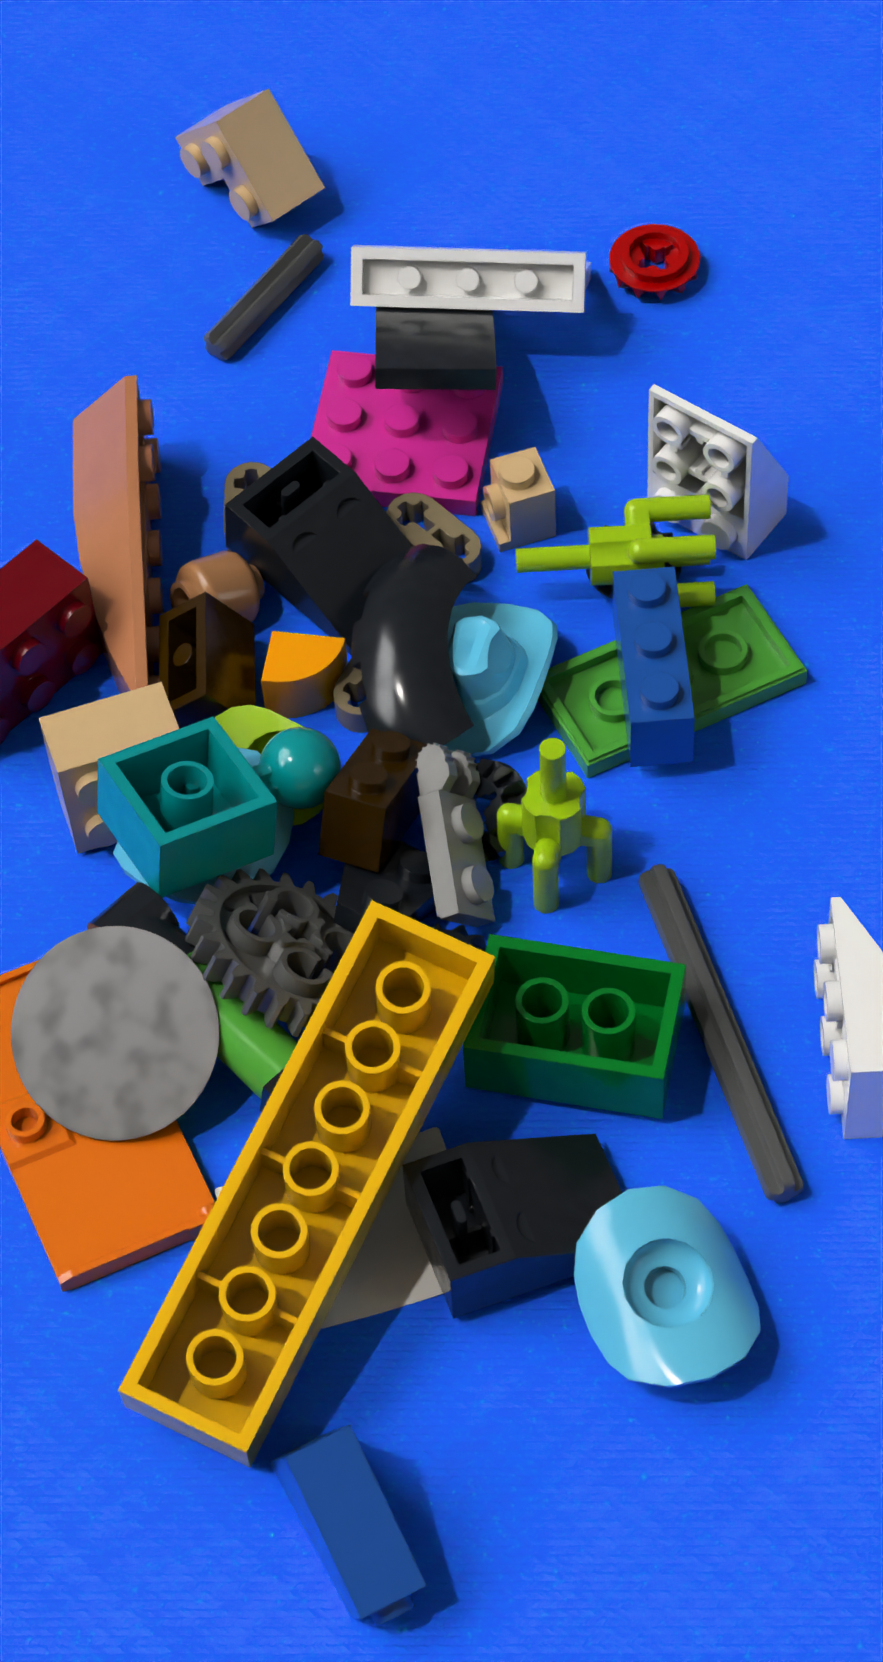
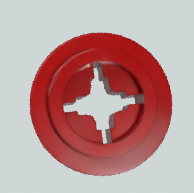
[609,224,700,300]

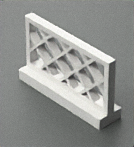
[350,245,591,313]

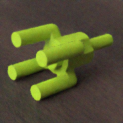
[516,494,716,607]
[497,738,612,914]

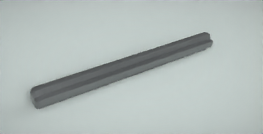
[638,864,803,1204]

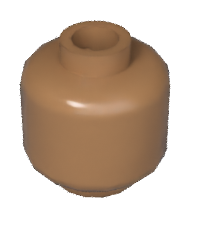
[170,550,265,622]

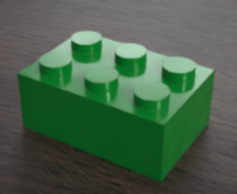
[463,934,686,1119]

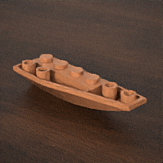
[73,375,164,694]

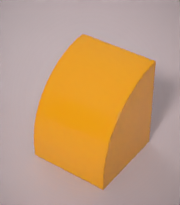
[261,631,348,718]

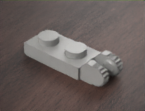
[415,743,495,927]

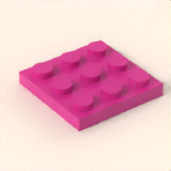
[311,350,503,516]

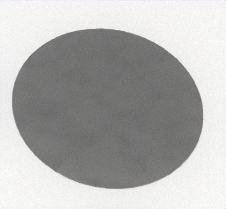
[11,926,219,1140]

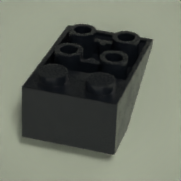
[225,437,412,656]
[402,1134,622,1319]

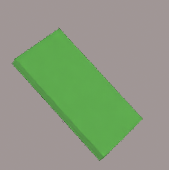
[538,584,807,779]

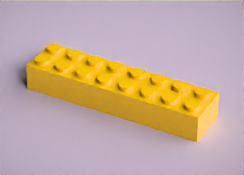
[118,900,495,1468]

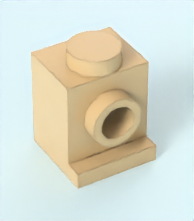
[480,447,556,552]

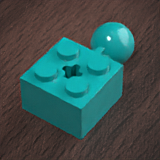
[97,716,341,898]

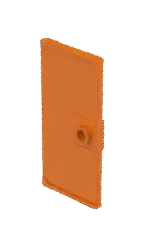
[0,959,215,1292]

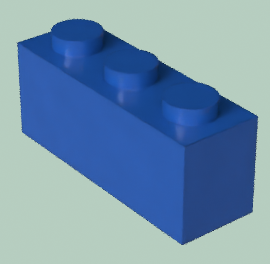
[613,567,695,767]

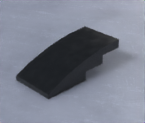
[375,307,497,390]

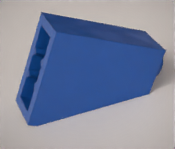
[269,1425,427,1626]

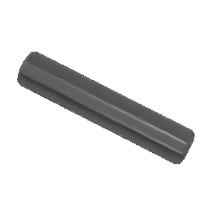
[204,234,324,361]

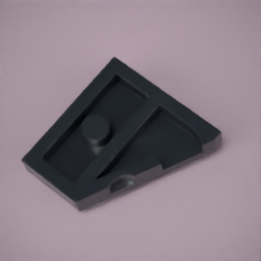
[333,841,436,933]

